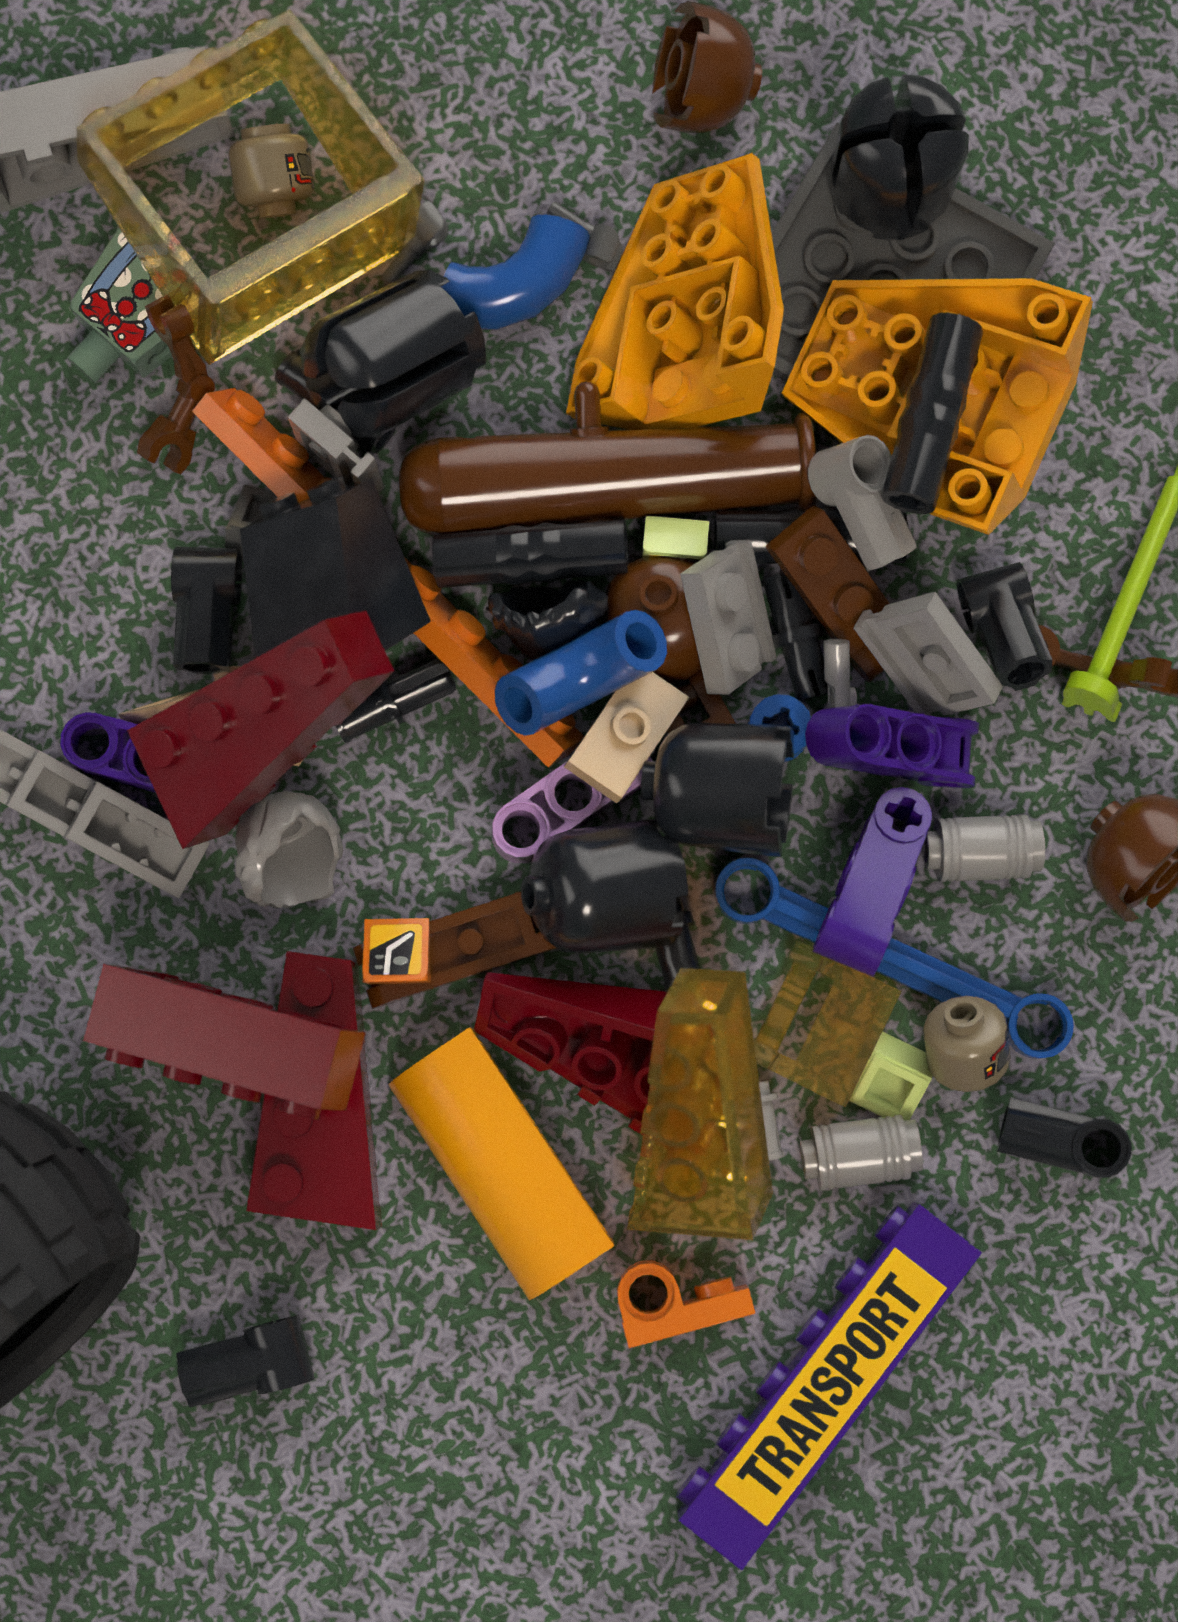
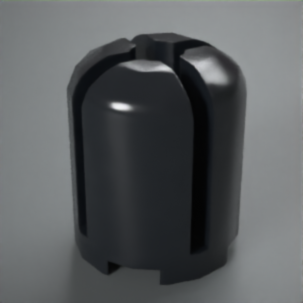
[830,75,969,240]
[300,270,487,438]

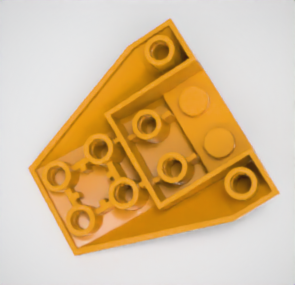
[566,153,784,430]
[782,278,1093,535]

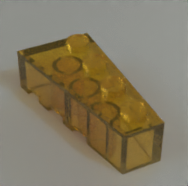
[627,968,773,1240]

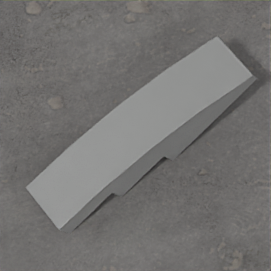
[0,729,210,898]

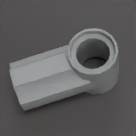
[808,435,917,571]

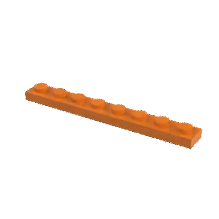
[192,388,584,768]

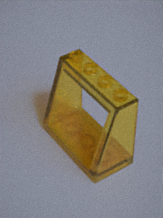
[76,9,425,365]

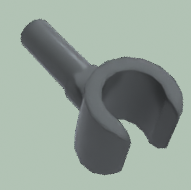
[381,201,449,284]
[547,201,623,272]

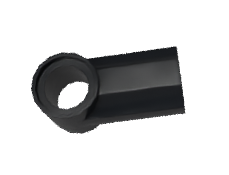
[171,547,242,674]
[956,562,1052,691]
[997,1097,1132,1178]
[176,1315,315,1408]

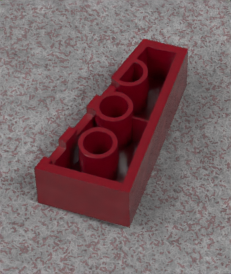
[127,611,394,850]
[246,951,382,1230]
[83,964,366,1120]

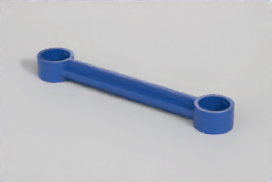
[714,858,1074,1059]

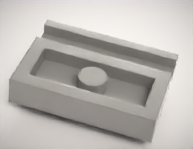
[287,398,384,494]
[680,540,777,695]
[854,592,1003,715]

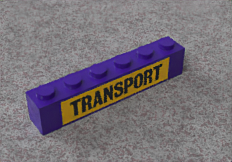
[676,1202,982,1571]

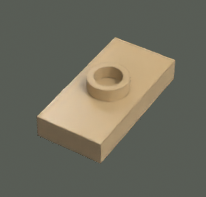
[564,672,689,804]

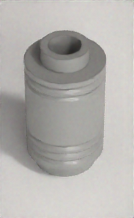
[922,815,1045,882]
[800,1114,923,1191]

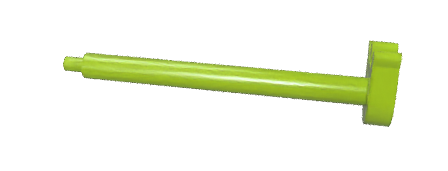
[1061,466,1178,722]

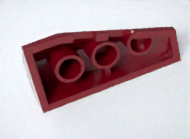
[474,972,750,1157]

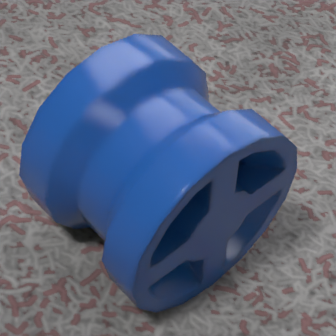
[748,694,811,762]

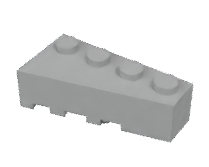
[0,47,235,213]

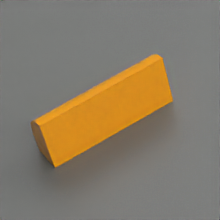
[388,1027,614,1300]

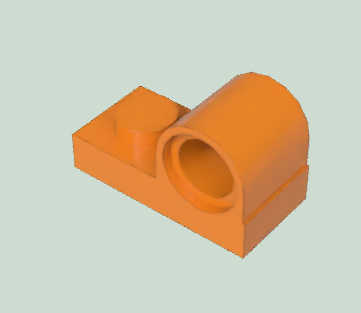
[617,1260,756,1348]

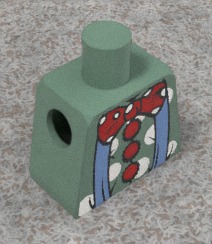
[67,222,221,383]

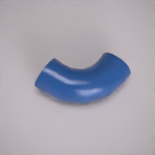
[441,214,590,330]
[494,610,667,736]

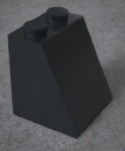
[240,476,431,658]

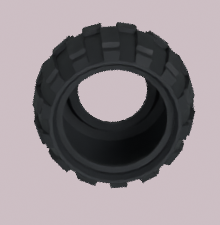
[0,1091,141,1409]

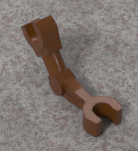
[137,294,215,475]
[1038,625,1178,698]

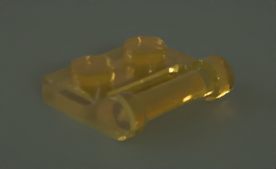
[740,941,902,1107]

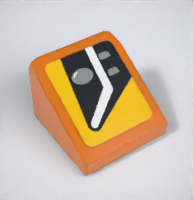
[362,918,431,984]

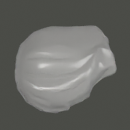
[235,791,343,908]

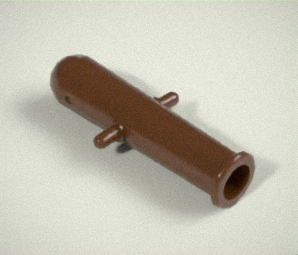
[399,381,817,535]

